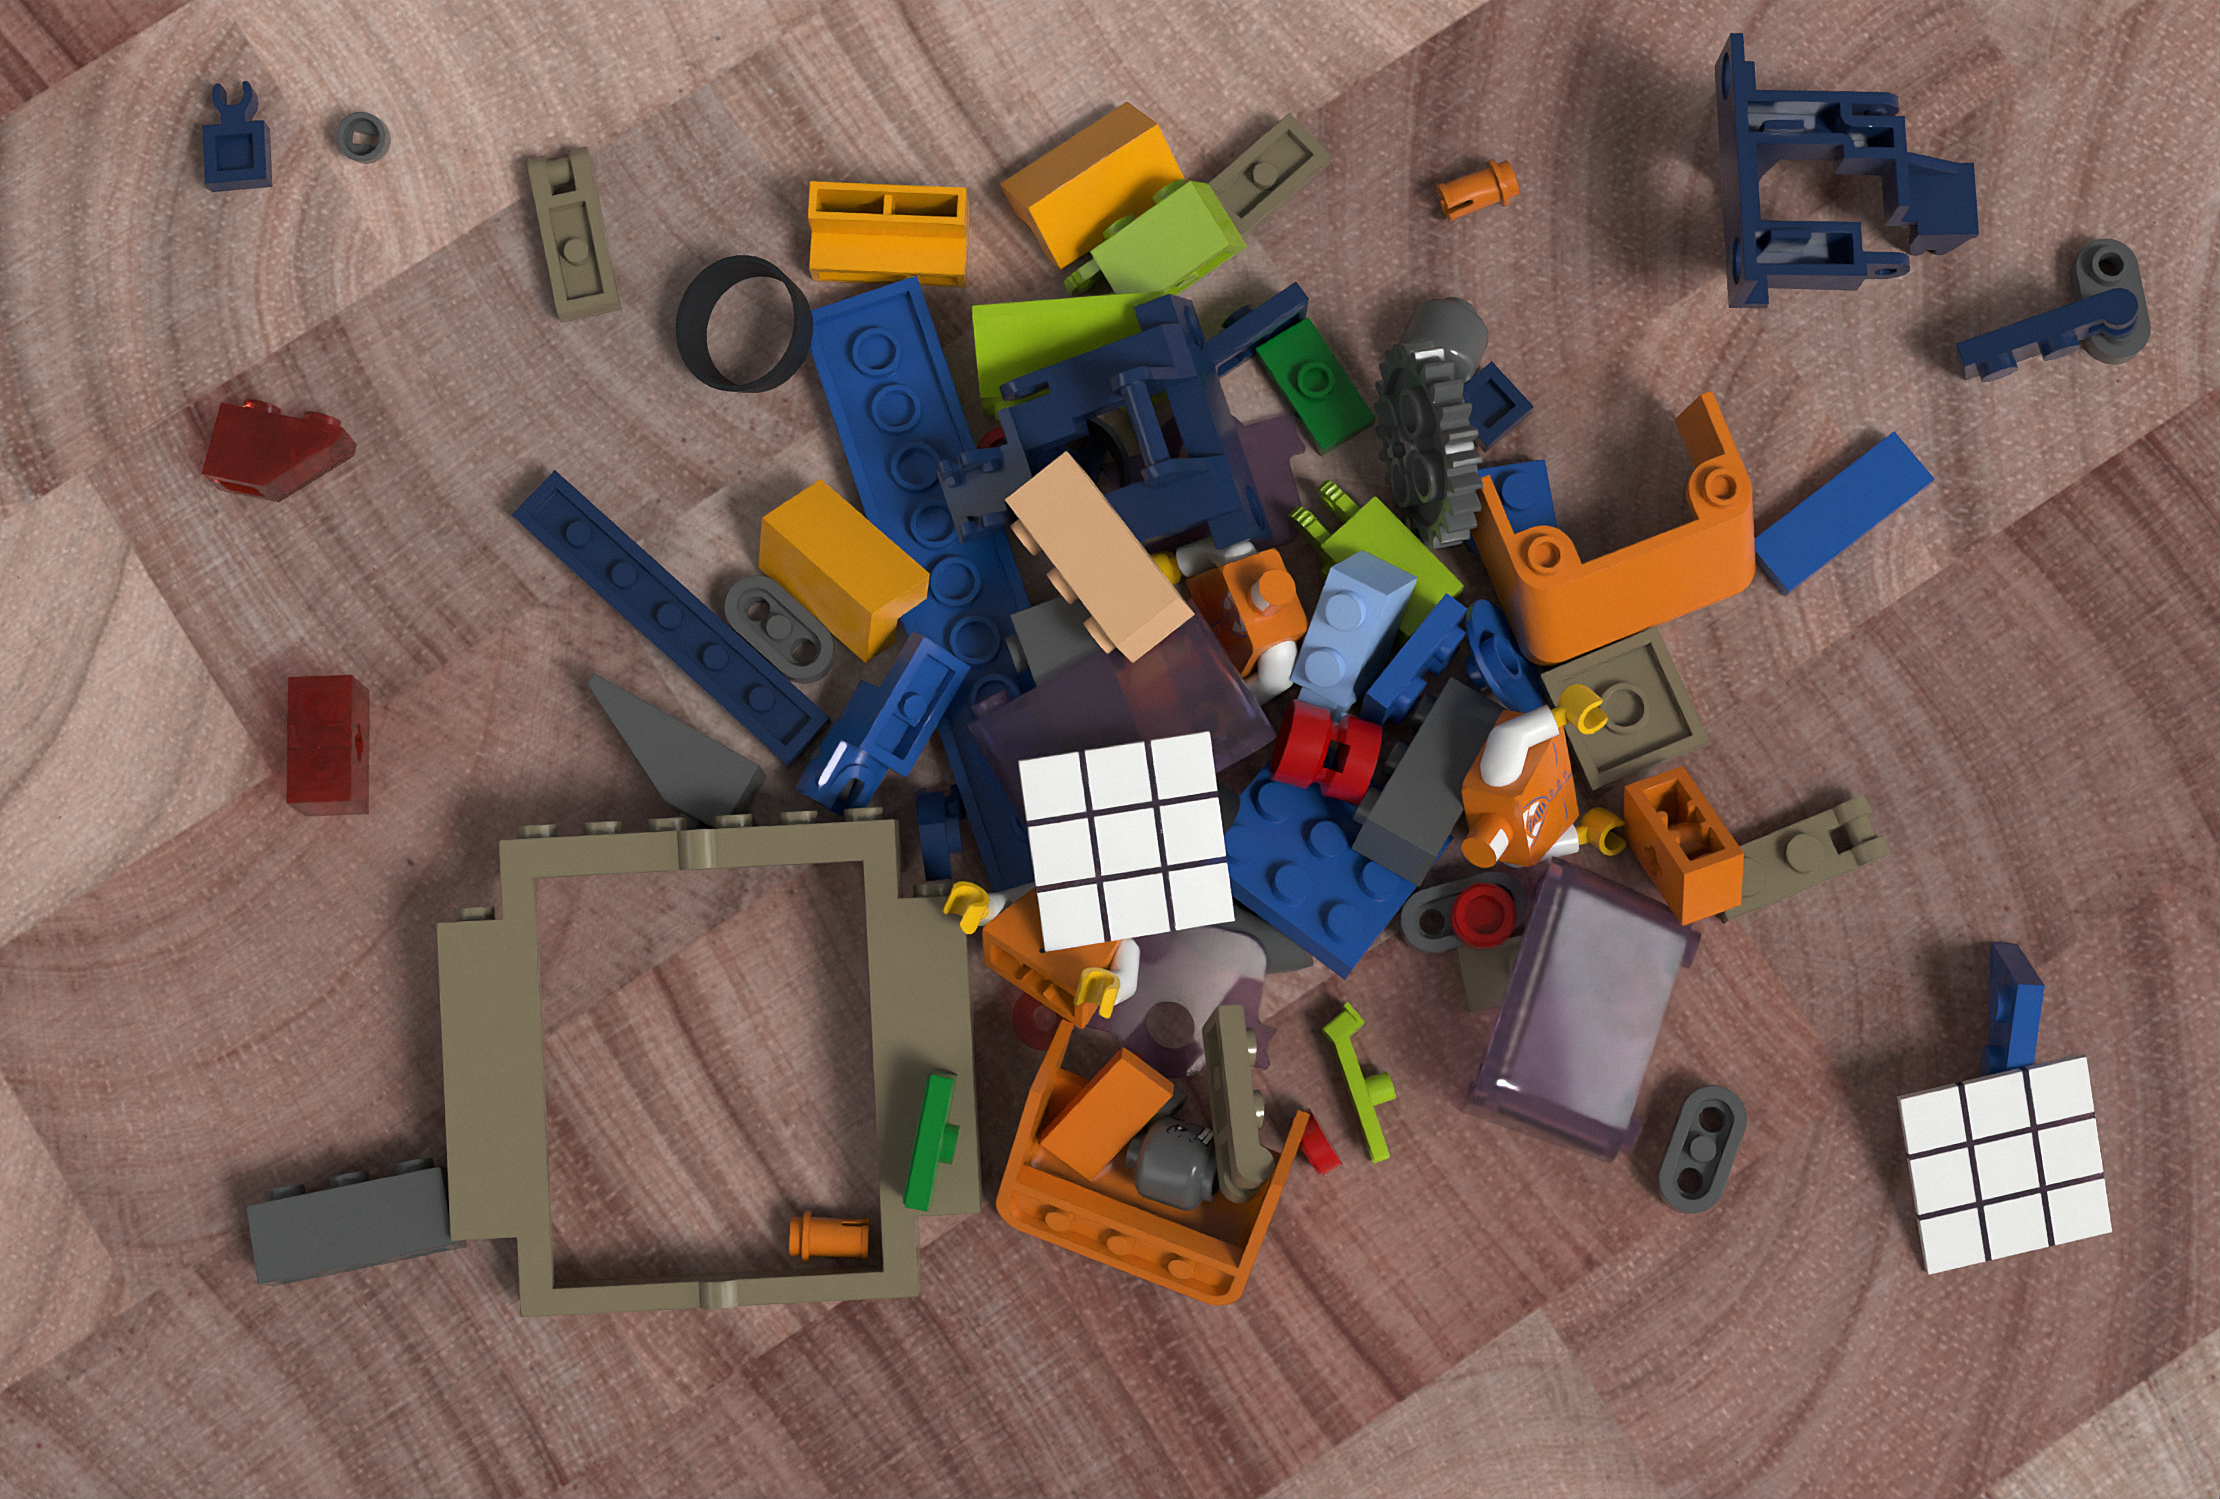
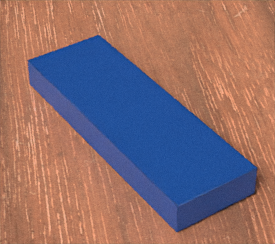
[1755,431,1935,597]

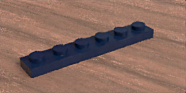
[512,470,832,768]

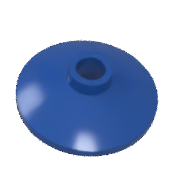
[1465,599,1543,714]

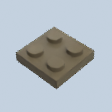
[1538,626,1710,795]

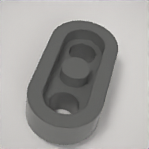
[2070,239,2151,365]
[724,575,836,684]
[1399,871,1528,955]
[1656,1086,1747,1214]

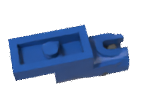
[794,632,971,818]

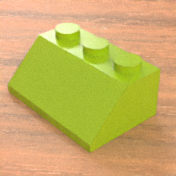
[972,291,1169,421]

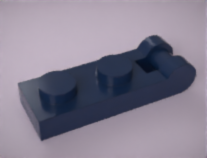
[1956,288,2138,382]

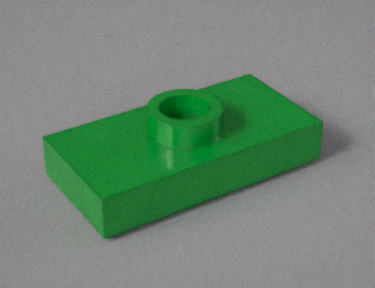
[1255,317,1376,456]
[902,1070,960,1212]

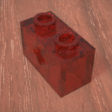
[286,675,370,816]

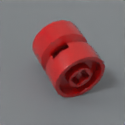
[1269,699,1382,805]

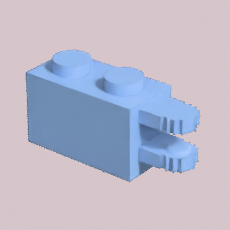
[1290,550,1418,722]

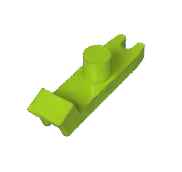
[1321,1002,1396,1164]

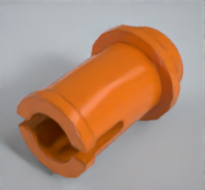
[1436,159,1520,223]
[789,1210,870,1263]

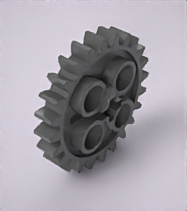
[1374,339,1483,550]

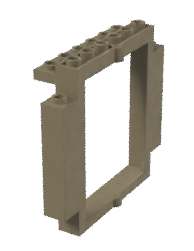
[436,807,983,1317]

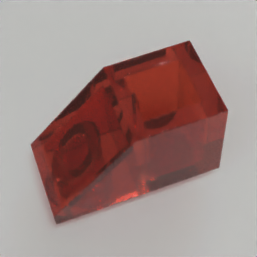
[202,399,357,503]

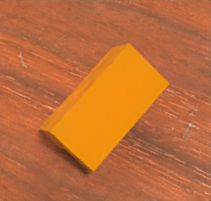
[1000,102,1186,270]
[808,181,971,288]
[758,479,930,663]

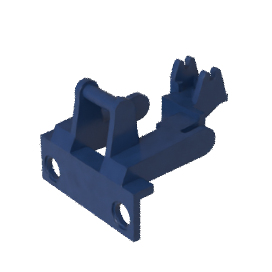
[1715,33,1979,308]
[936,294,1274,550]

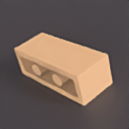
[1005,451,1195,663]

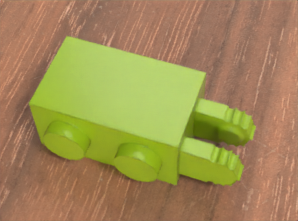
[1063,179,1248,296]
[1287,480,1464,648]

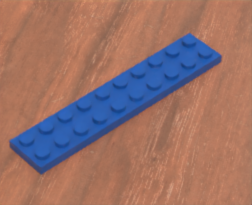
[810,276,1102,893]

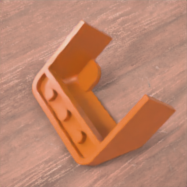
[1470,390,1756,667]
[996,1019,1310,1306]

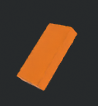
[1039,1046,1174,1182]

